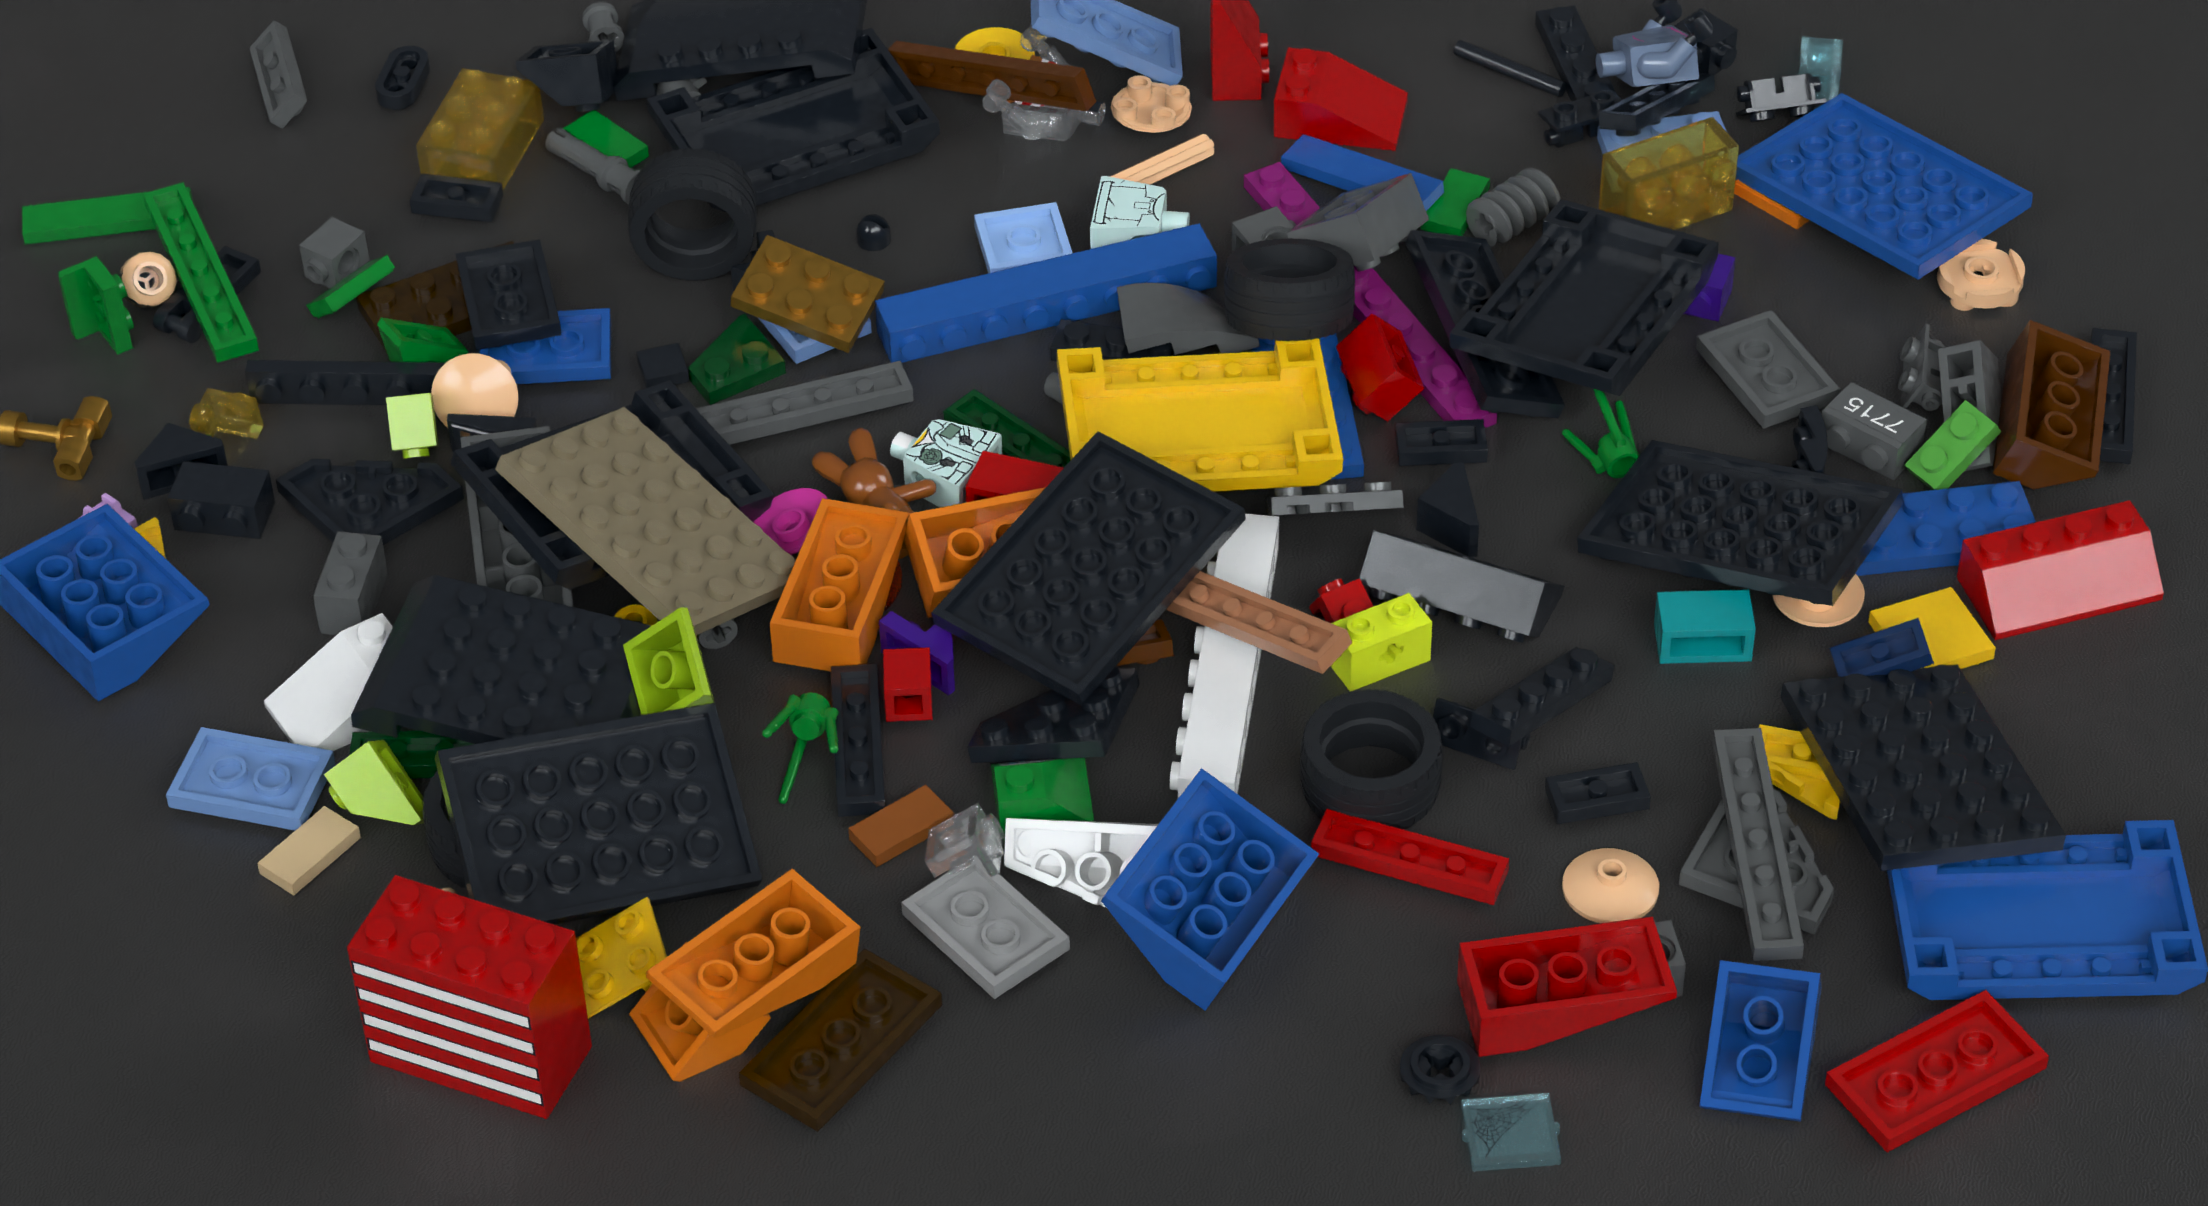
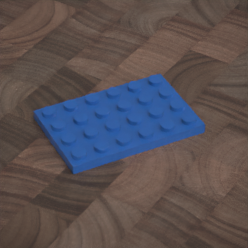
[1728,93,2033,280]

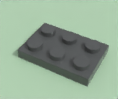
[1696,310,1840,429]

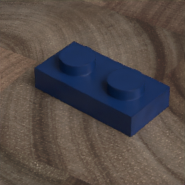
[1830,618,1934,677]

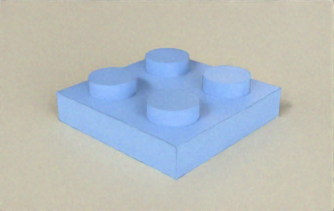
[974,202,1072,273]

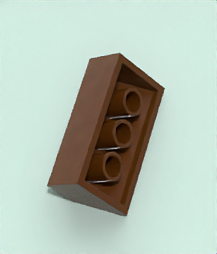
[1993,320,2110,489]

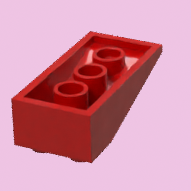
[1457,916,1677,1057]

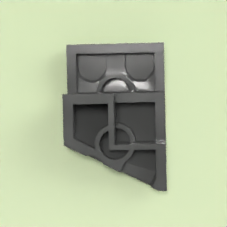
[1117,283,1260,355]

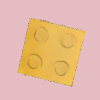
[576,897,667,1019]

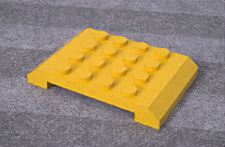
[1057,338,1343,492]

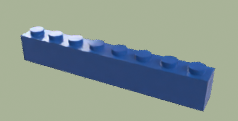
[875,223,1217,363]

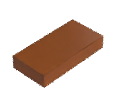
[848,784,954,867]

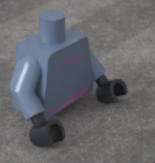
[1595,0,1713,87]

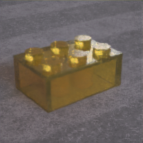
[416,68,544,190]
[1599,117,1739,230]

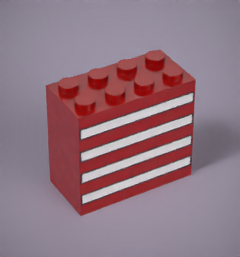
[347,875,592,1119]

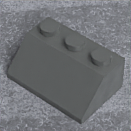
[1286,173,1429,272]

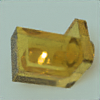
[189,388,264,439]

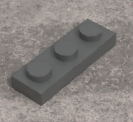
[249,20,307,129]

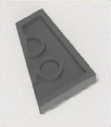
[1265,482,1404,516]

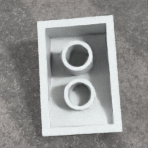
[264,613,393,751]

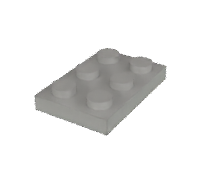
[901,854,1070,999]

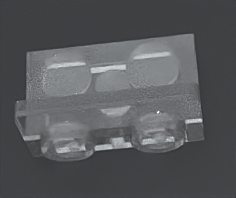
[925,803,1005,878]

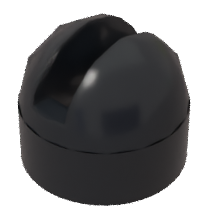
[857,214,891,251]

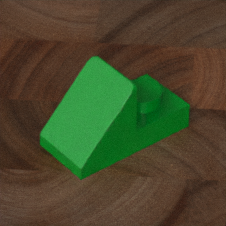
[377,317,469,363]

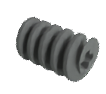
[1466,168,1560,248]

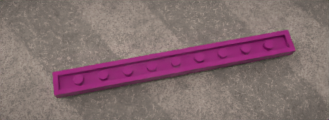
[1244,162,1497,428]

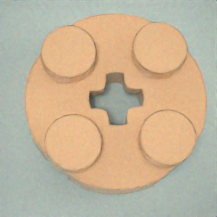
[1937,239,2025,311]

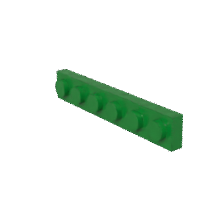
[143,182,259,363]

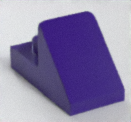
[879,611,955,696]

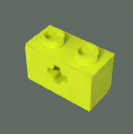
[1331,593,1432,691]

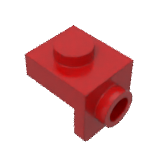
[1309,578,1374,623]

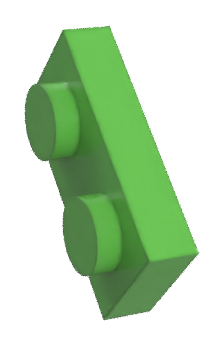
[1905,400,2001,490]

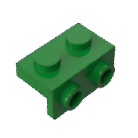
[58,256,134,355]

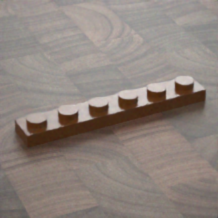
[888,41,1096,111]

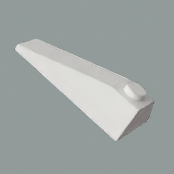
[1004,818,1158,907]

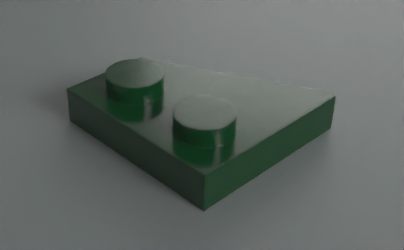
[688,314,786,405]

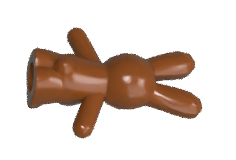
[812,428,936,559]

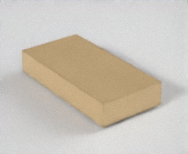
[257,806,361,895]

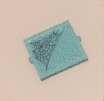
[1461,1093,1561,1172]

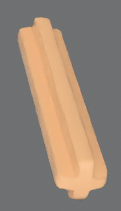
[1109,134,1214,185]

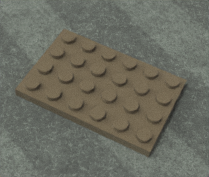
[495,407,796,635]

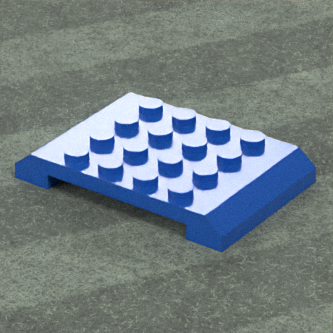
[1887,820,2208,1000]

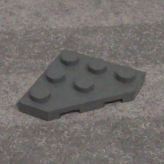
[1679,789,1834,934]

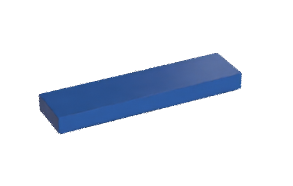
[1281,134,1444,211]

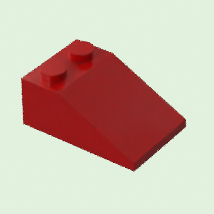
[1210,0,1269,101]
[1274,47,1408,151]

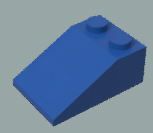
[1700,960,1822,1122]

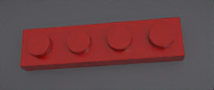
[1311,809,1509,905]

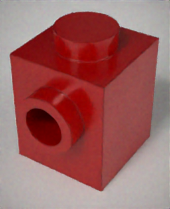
[883,647,933,722]

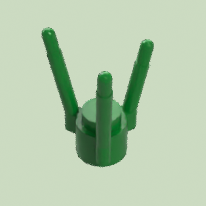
[1562,389,1640,478]
[762,692,839,804]

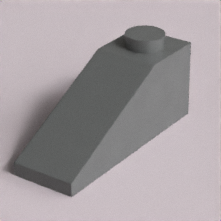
[1938,340,2001,472]

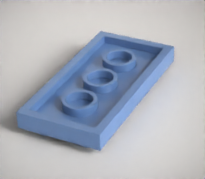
[1031,0,1183,86]

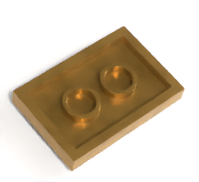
[731,235,885,353]

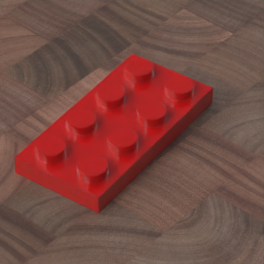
[1825,990,2049,1152]

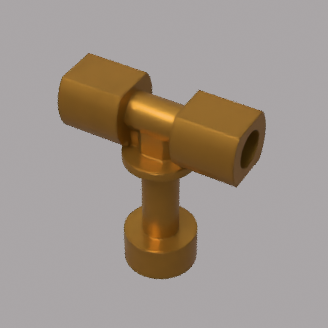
[0,396,112,481]

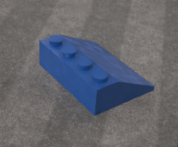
[0,504,209,702]
[1101,768,1319,1011]

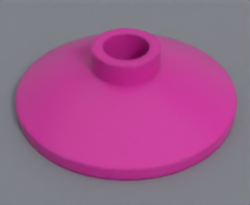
[753,488,828,555]

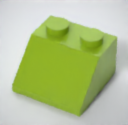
[623,607,714,715]

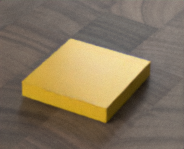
[1868,587,1996,669]

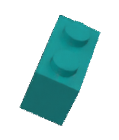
[1654,590,1756,664]

